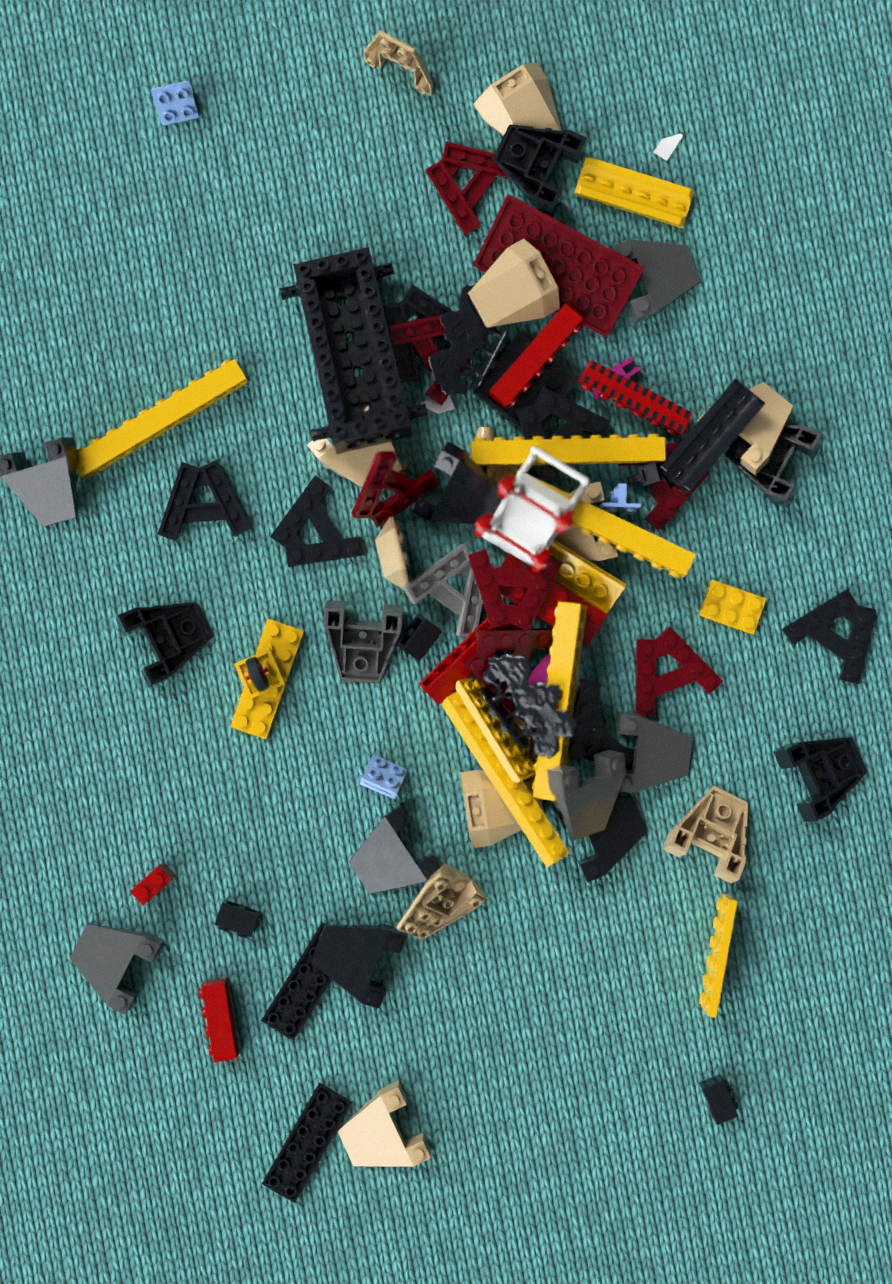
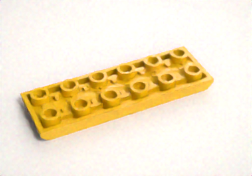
[574,157,694,229]
[456,676,536,782]

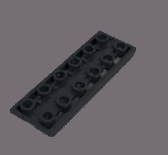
[659,378,765,494]
[261,922,332,1041]
[262,1082,353,1203]

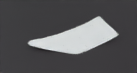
[653,133,683,161]
[421,394,455,414]

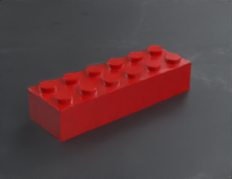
[499,553,608,647]

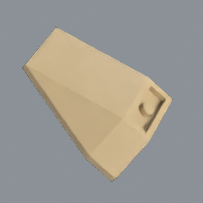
[363,30,433,95]
[474,63,562,136]
[468,239,560,328]
[375,516,413,590]
[460,769,544,849]
[397,864,488,940]

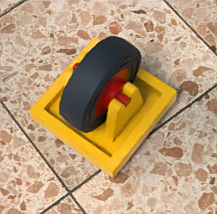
[234,648,286,699]

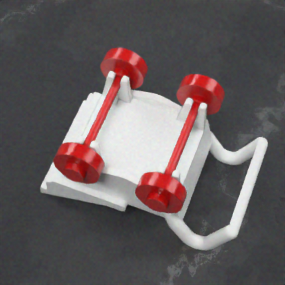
[474,446,590,574]

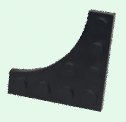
[567,679,634,769]

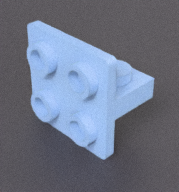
[151,81,199,126]
[598,483,642,515]
[360,755,407,800]

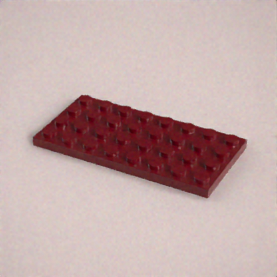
[472,194,645,338]

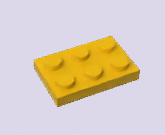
[698,580,766,635]

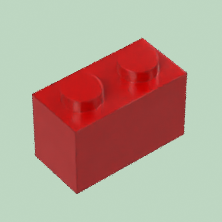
[130,862,176,906]

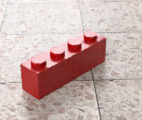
[199,978,239,1063]

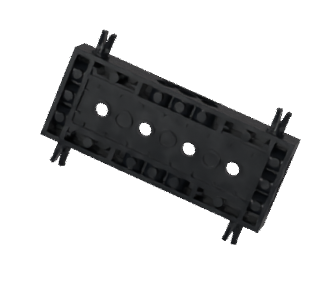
[279,247,428,454]

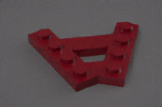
[425,142,509,237]
[387,310,470,406]
[618,443,710,531]
[351,451,440,528]
[468,549,563,632]
[635,626,723,716]
[462,628,553,713]

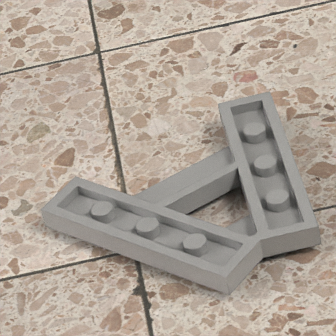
[403,544,483,637]

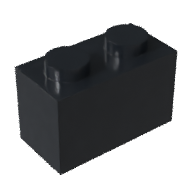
[396,613,442,661]
[215,899,261,938]
[699,1075,739,1125]

